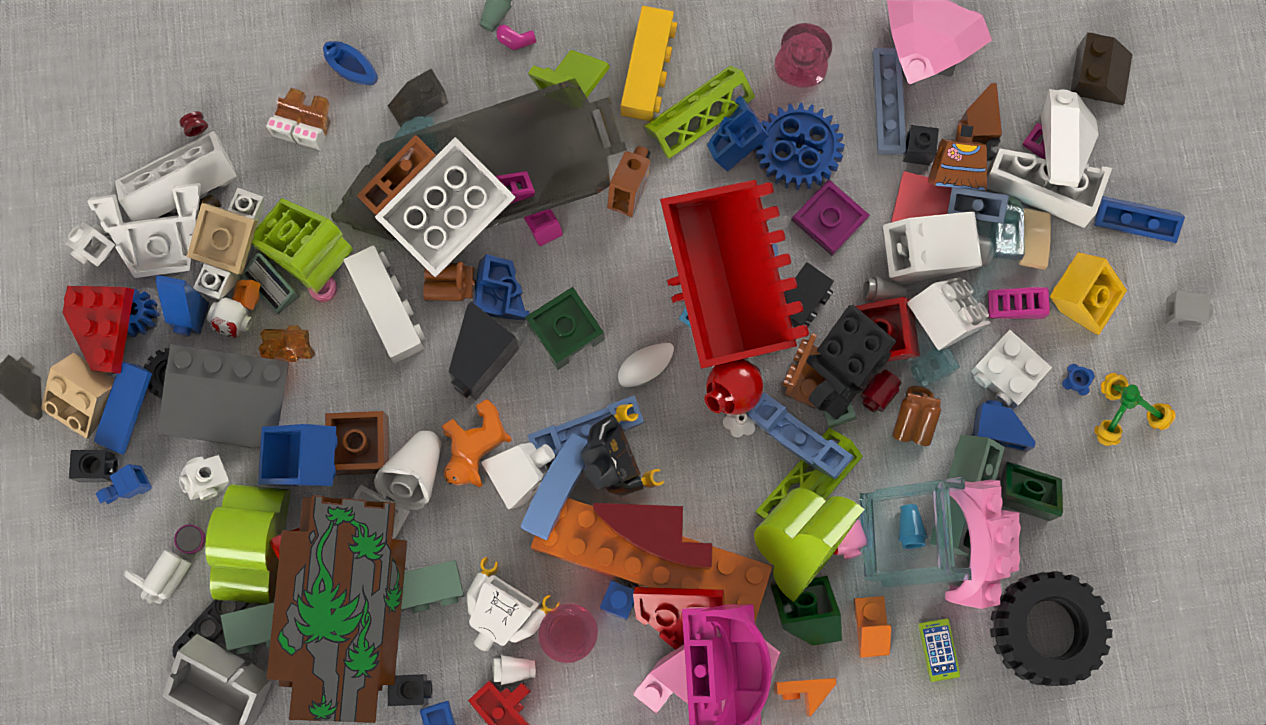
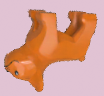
[442,399,512,487]

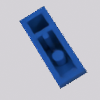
[155,275,209,336]

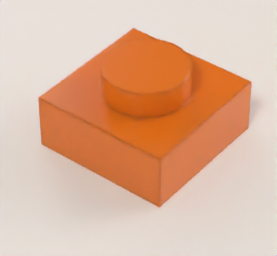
[232,280,261,310]

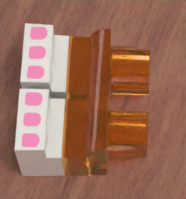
[266,88,331,151]

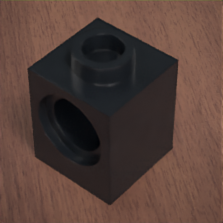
[903,125,939,166]
[69,450,118,482]
[388,674,433,706]

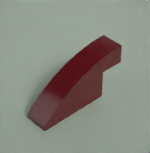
[593,503,712,570]

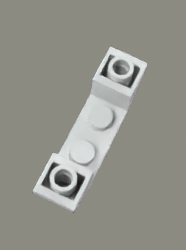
[193,188,265,300]

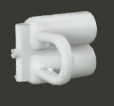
[124,549,192,604]

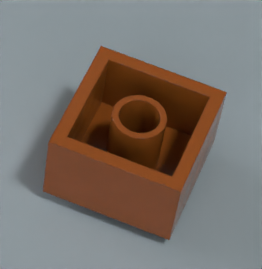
[325,411,389,475]

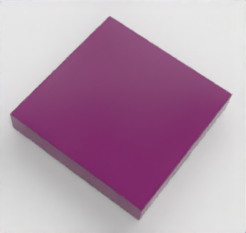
[791,180,870,256]

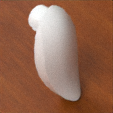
[618,343,674,388]

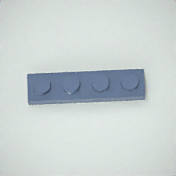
[872,48,906,154]

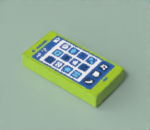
[918,618,961,682]

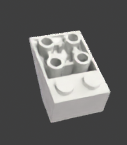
[883,212,982,285]
[907,277,990,350]

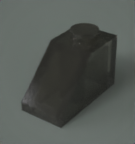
[387,69,448,129]
[0,354,42,420]

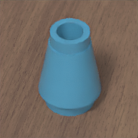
[899,504,928,549]

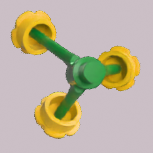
[1094,373,1176,446]

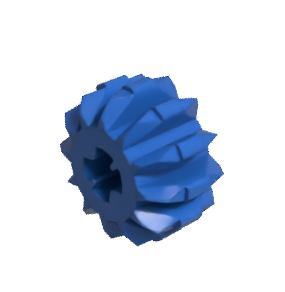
[127,288,160,337]

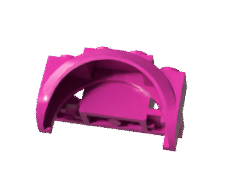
[682,604,772,725]

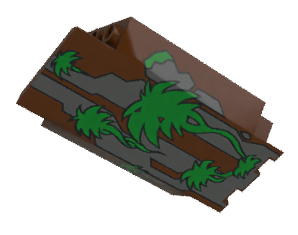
[266,495,407,723]

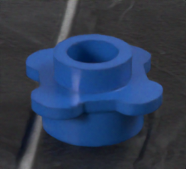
[1062,364,1095,396]

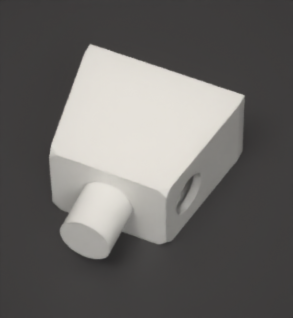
[481,443,555,510]

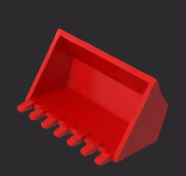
[660,180,809,369]

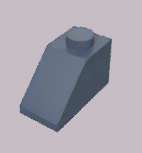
[947,187,1009,224]

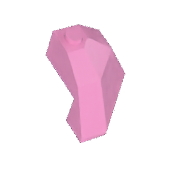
[887,0,992,84]

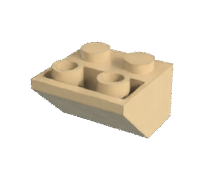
[41,353,114,439]

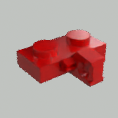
[468,680,531,725]

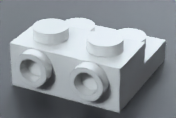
[971,330,1052,409]

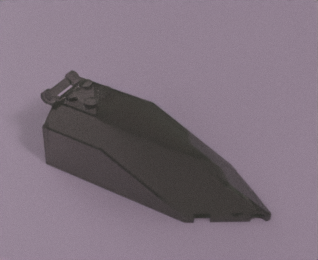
[331,78,627,241]

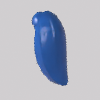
[323,41,378,85]

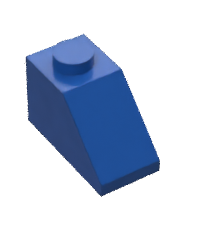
[972,400,1036,452]

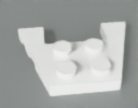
[88,183,201,278]

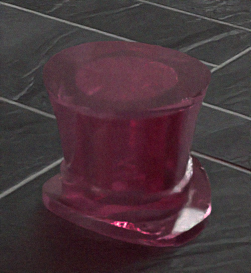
[774,23,832,87]
[539,604,598,663]

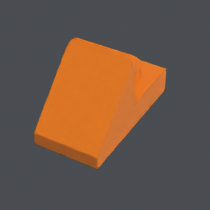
[853,596,891,658]
[774,678,837,717]

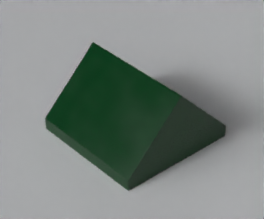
[1000,461,1063,521]

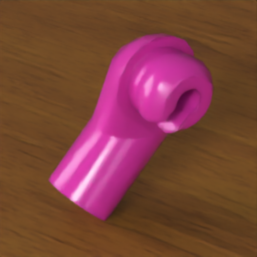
[496,25,537,50]

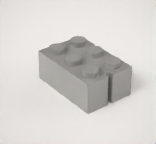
[162,634,272,725]

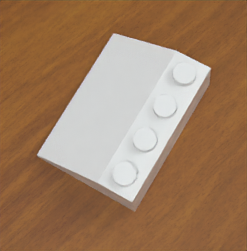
[375,137,516,278]

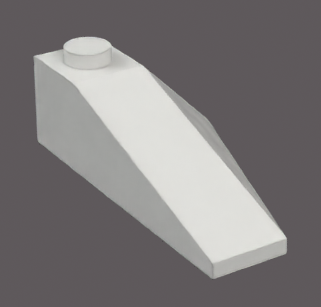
[1041,89,1099,187]

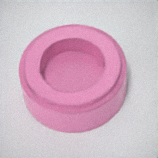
[308,277,337,302]

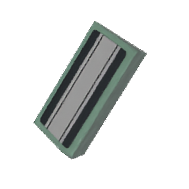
[242,252,299,315]

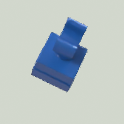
[95,464,152,504]

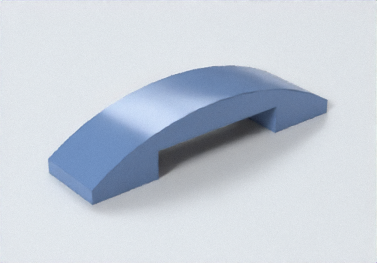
[746,392,854,479]
[527,395,645,457]
[521,434,587,540]

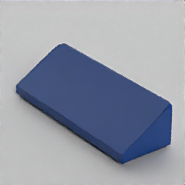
[1094,196,1185,243]
[94,362,152,454]

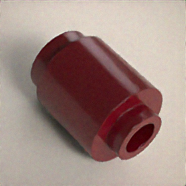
[860,370,901,413]

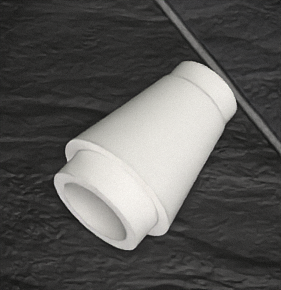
[492,655,536,685]

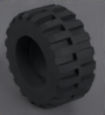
[990,571,1113,686]

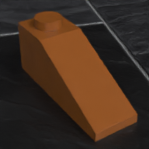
[356,135,437,215]

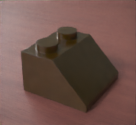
[1070,32,1133,106]

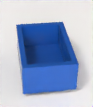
[258,424,338,486]

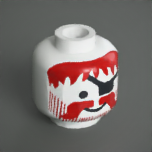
[207,298,252,339]

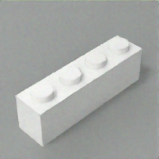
[344,245,426,364]

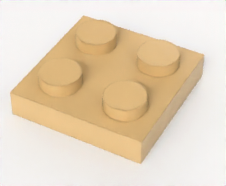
[186,203,258,274]

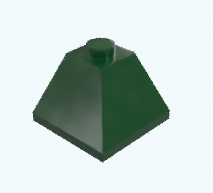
[771,576,842,646]

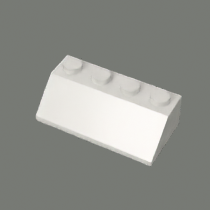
[115,131,237,222]

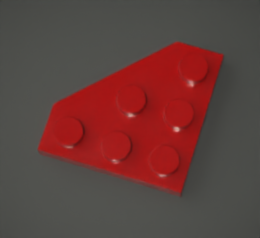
[62,286,134,374]
[633,587,725,650]

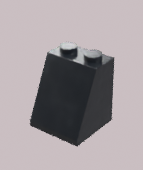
[448,301,519,400]

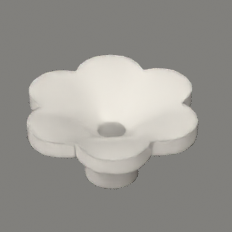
[723,413,756,438]

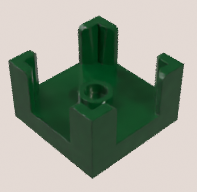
[525,287,604,370]

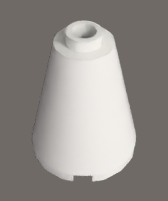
[374,431,442,510]

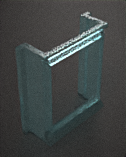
[859,477,972,587]

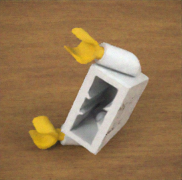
[467,557,559,651]

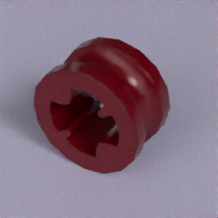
[179,111,208,137]

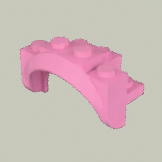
[945,479,1021,609]

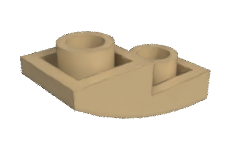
[1017,208,1051,270]

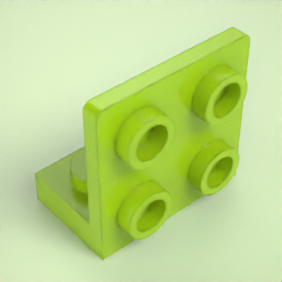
[527,50,610,108]

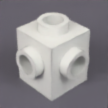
[66,222,115,267]
[179,455,229,501]

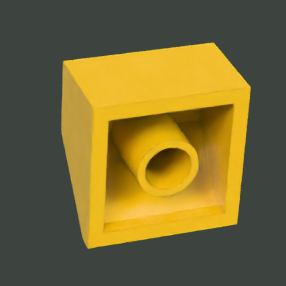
[1049,252,1127,335]

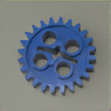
[756,103,845,190]

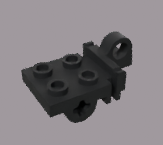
[806,305,896,420]

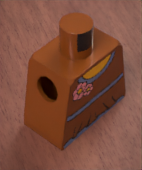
[928,124,987,191]
[607,146,651,218]

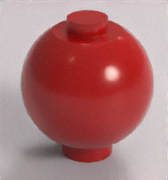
[704,359,763,415]

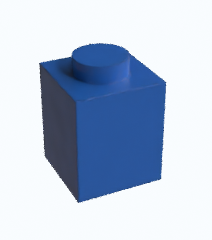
[600,581,634,621]

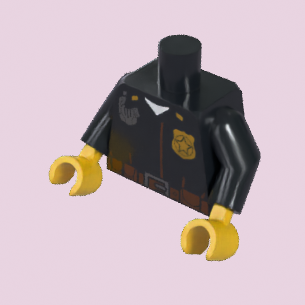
[581,404,664,496]

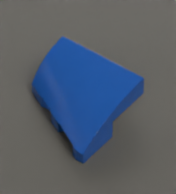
[707,96,769,172]
[473,254,530,321]

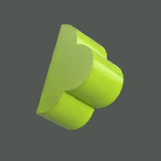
[251,198,353,294]
[205,484,291,605]
[754,488,865,602]

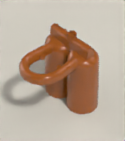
[423,262,476,301]
[892,386,941,446]

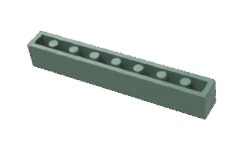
[221,560,464,655]

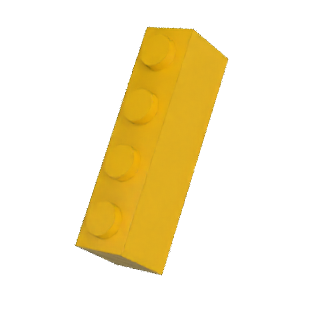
[621,5,678,121]

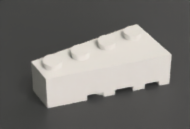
[987,149,1112,228]

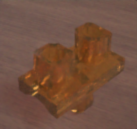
[258,325,315,362]

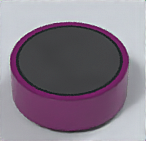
[174,524,206,554]

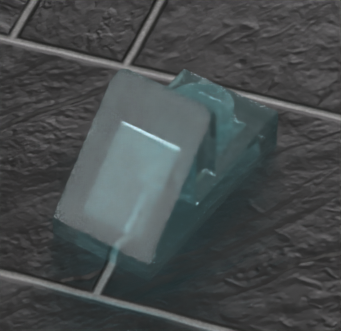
[989,205,1025,260]

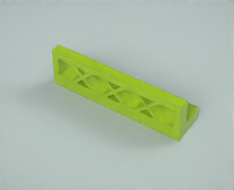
[644,65,755,159]
[755,428,863,519]

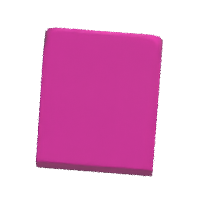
[523,205,563,246]

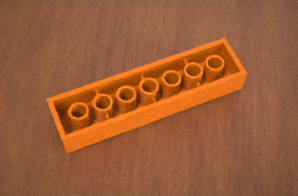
[531,498,773,621]

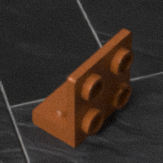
[782,333,826,408]

